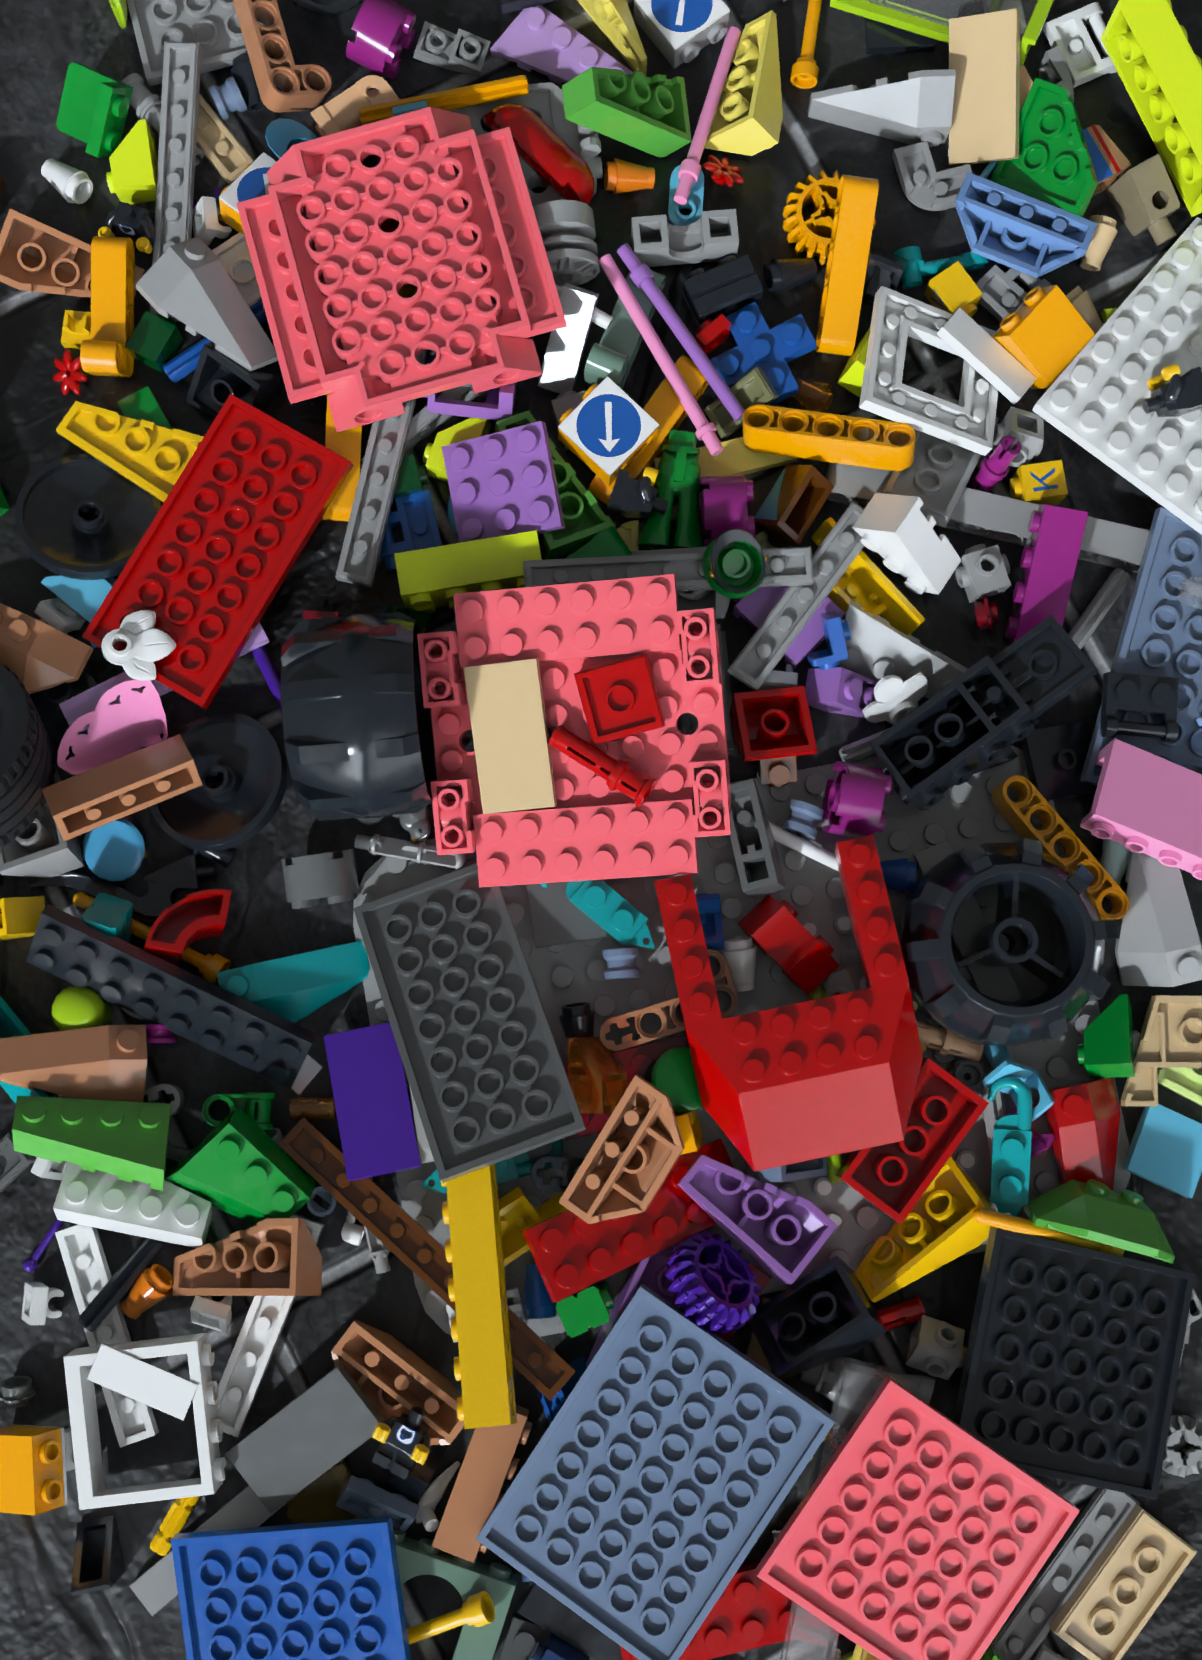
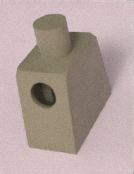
[1105,153,1180,246]

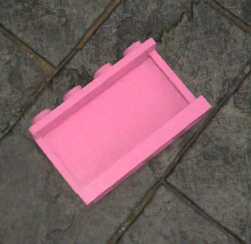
[1080,738,1202,880]

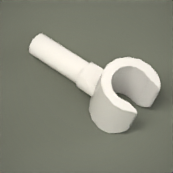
[341,1211,365,1246]

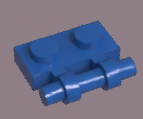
[380,490,442,573]

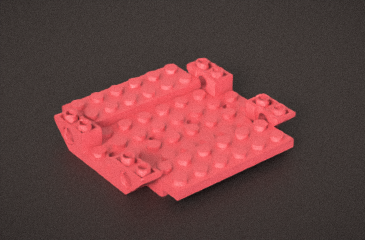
[236,106,567,432]
[417,574,731,888]

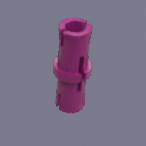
[969,436,1022,493]

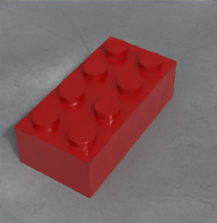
[835,1058,989,1224]

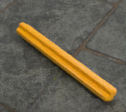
[359,75,529,125]

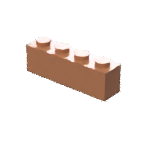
[41,734,202,841]
[432,1405,533,1563]

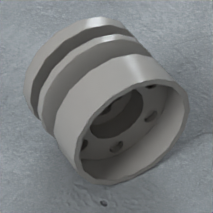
[533,200,600,288]

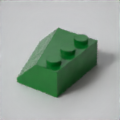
[164,1106,317,1226]

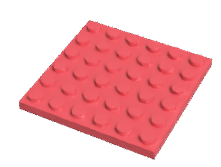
[755,1376,1080,1660]

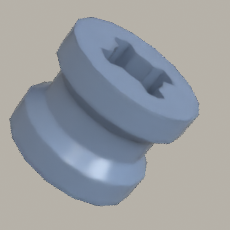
[208,76,248,120]
[782,799,825,839]
[603,948,640,980]

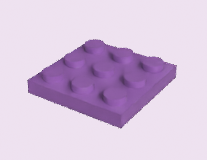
[442,421,565,543]

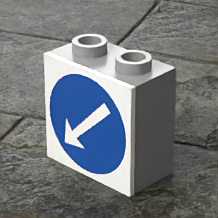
[633,0,730,68]

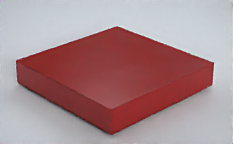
[574,654,666,746]

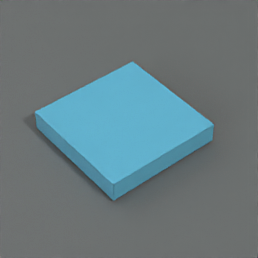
[1122,1104,1202,1198]

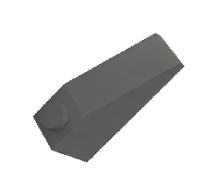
[730,778,787,898]

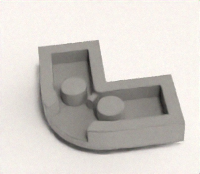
[892,141,973,211]

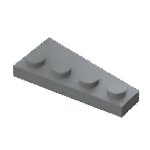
[837,599,968,699]

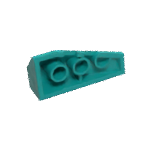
[217,940,370,1023]

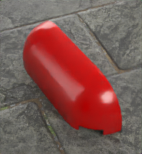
[483,103,595,205]

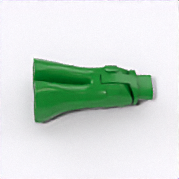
[637,430,704,550]

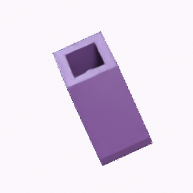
[805,667,878,718]

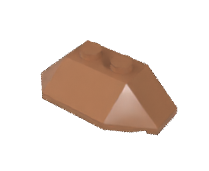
[0,603,94,694]
[559,1075,685,1224]
[331,1320,464,1446]

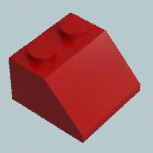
[729,686,817,762]

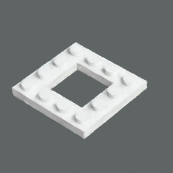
[859,286,998,456]

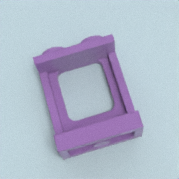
[424,353,517,421]

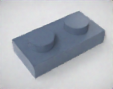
[335,1475,419,1533]

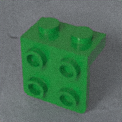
[56,62,134,158]

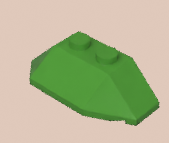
[1024,1179,1175,1264]

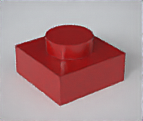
[695,314,731,355]

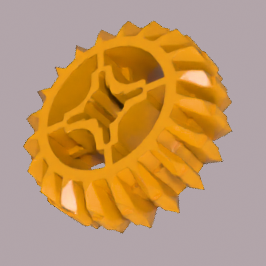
[783,170,876,266]

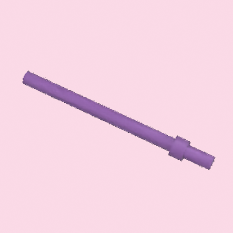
[617,243,745,422]

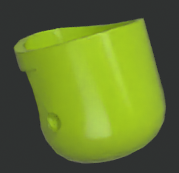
[51,985,112,1031]

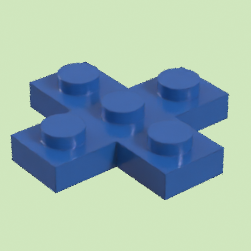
[710,302,817,406]

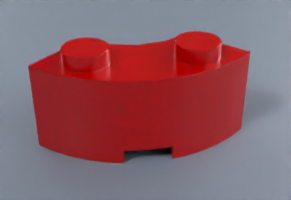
[144,889,232,964]
[737,894,839,996]

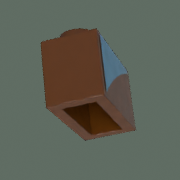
[754,464,834,545]

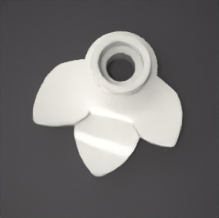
[101,610,176,681]
[862,672,928,725]

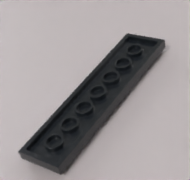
[26,904,317,1089]

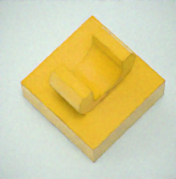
[61,310,91,349]

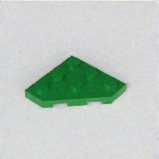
[990,77,1098,217]

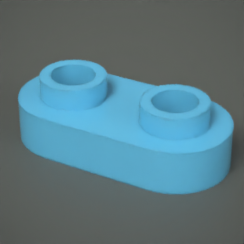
[668,165,704,226]

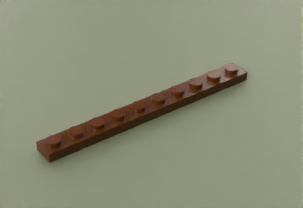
[278,1117,576,1401]

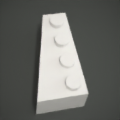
[53,1162,213,1248]

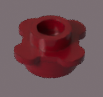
[974,595,1000,632]

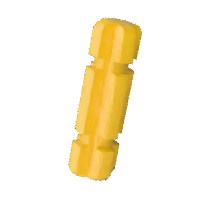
[150,1496,201,1556]

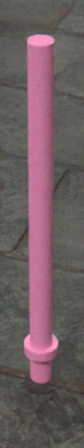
[599,254,724,456]

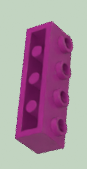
[1005,504,1088,645]

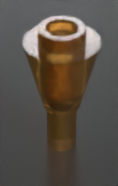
[793,377,834,412]

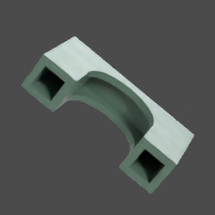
[393,1529,518,1660]

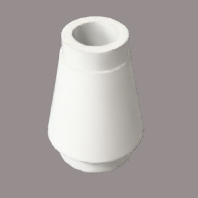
[41,158,93,204]
[721,937,757,992]

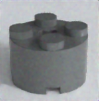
[281,849,359,909]

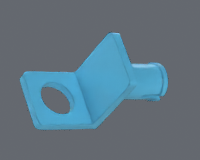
[982,1045,1054,1122]

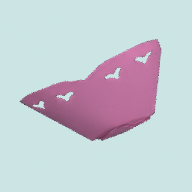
[57,679,168,776]

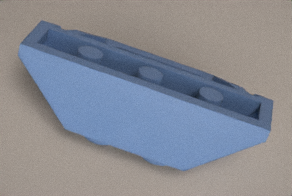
[954,172,1098,278]

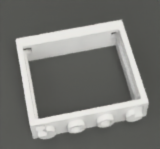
[63,1333,227,1510]

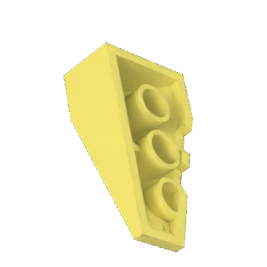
[577,0,647,76]
[704,10,783,156]

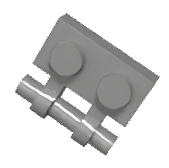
[976,264,1052,322]

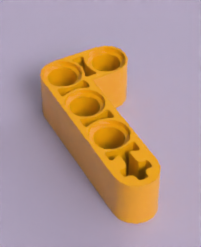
[80,236,135,377]

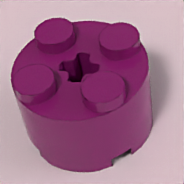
[346,0,417,79]
[700,475,755,547]
[822,761,892,838]

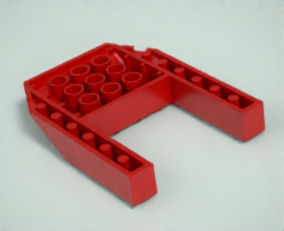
[654,835,923,1172]

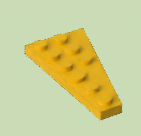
[56,401,204,502]

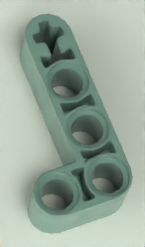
[584,270,667,389]

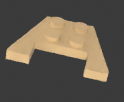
[1121,995,1202,1106]

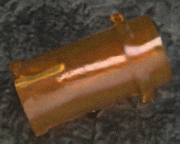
[290,1094,336,1122]

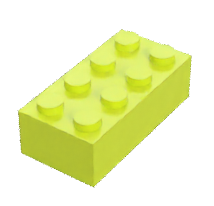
[394,530,542,614]

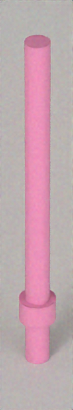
[674,26,741,205]

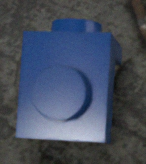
[807,611,851,670]
[695,893,724,950]

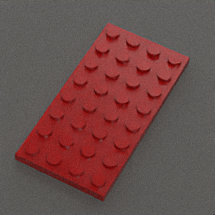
[82,394,353,709]

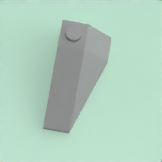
[1115,851,1202,987]

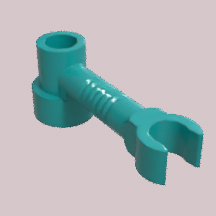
[893,246,988,289]

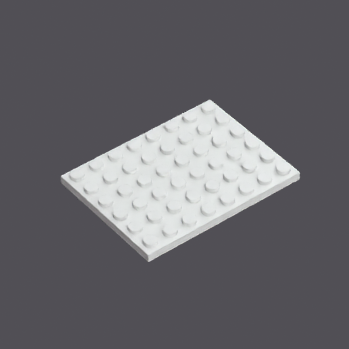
[1032,217,1202,535]

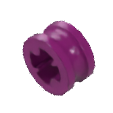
[146,1025,176,1043]

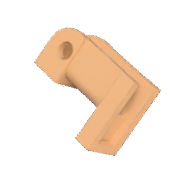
[310,75,399,137]

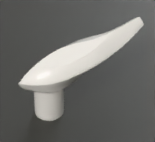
[415,1461,461,1532]

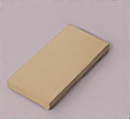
[949,8,1020,166]
[464,658,557,814]
[1049,1504,1198,1660]

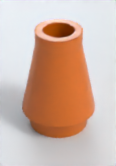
[604,158,655,194]
[120,1264,173,1319]

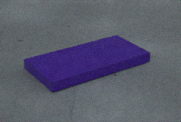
[324,1022,422,1182]

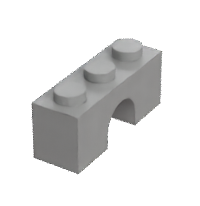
[631,209,739,267]

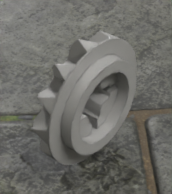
[1162,1415,1202,1478]

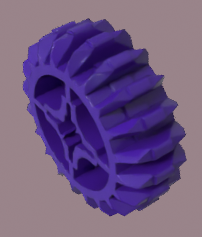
[665,1231,761,1335]

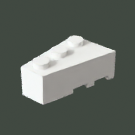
[852,493,961,595]

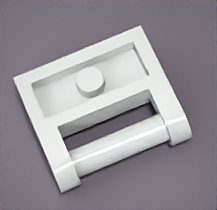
[1043,2,1117,88]

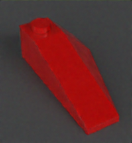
[1045,1078,1121,1190]

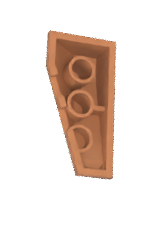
[0,209,145,298]
[0,1025,147,1102]
[172,1218,322,1296]

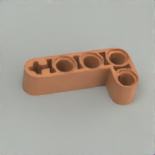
[233,0,332,113]
[600,949,738,1051]

